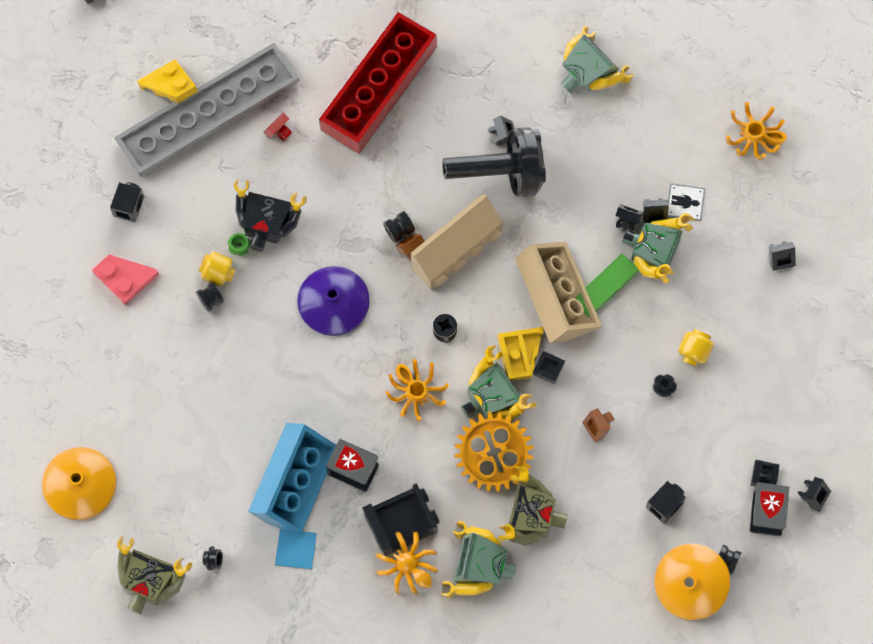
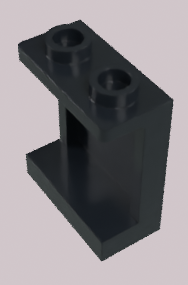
[362,483,440,556]

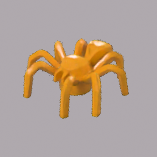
[726,102,787,160]
[385,359,449,422]
[375,531,439,595]

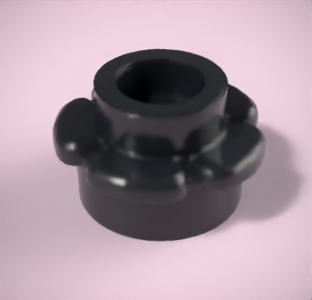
[653,374,677,397]
[202,546,223,571]

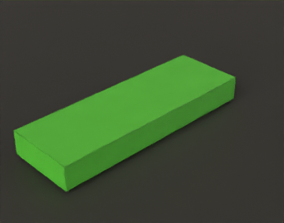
[575,253,639,317]

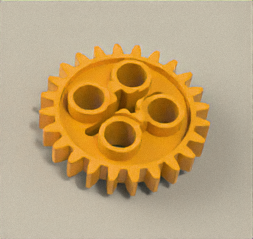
[454,411,534,492]

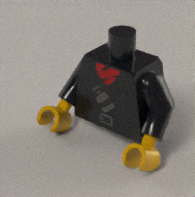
[234,179,307,252]

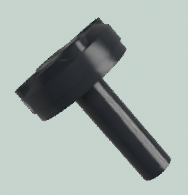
[442,127,546,197]

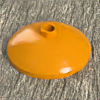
[42,447,117,520]
[655,544,731,620]

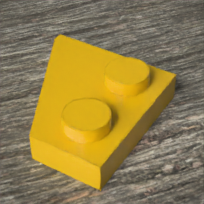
[137,59,198,103]
[497,326,544,381]

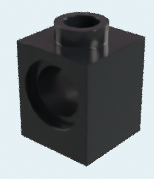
[110,182,144,222]
[646,480,686,524]

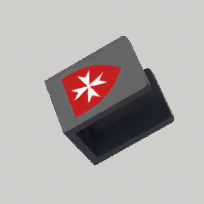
[326,438,379,492]
[749,482,790,537]

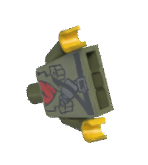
[498,466,568,546]
[117,536,192,614]

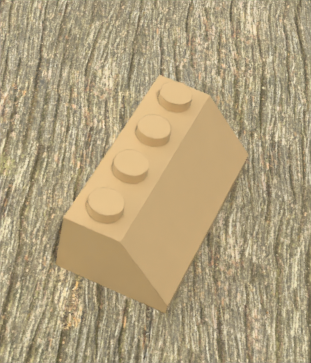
[411,193,503,290]
[515,242,602,344]

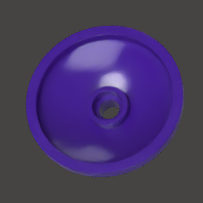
[297,266,370,336]

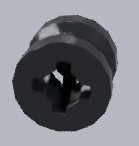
[195,282,224,312]
[433,314,457,343]
[719,544,742,575]

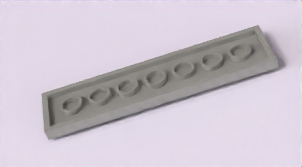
[114,43,300,177]

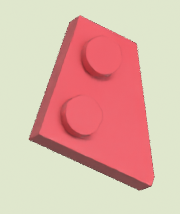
[92,254,159,305]

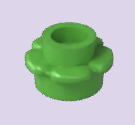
[228,233,251,256]

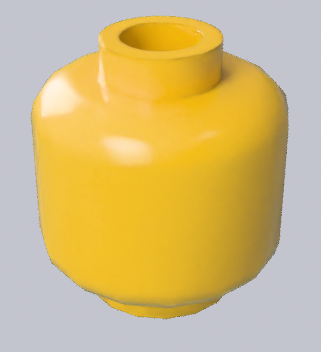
[198,251,236,287]
[678,329,714,367]

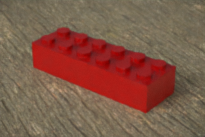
[319,12,437,154]

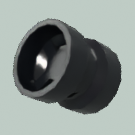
[383,211,415,243]

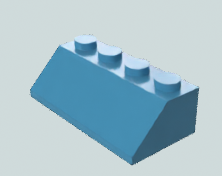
[248,423,336,535]

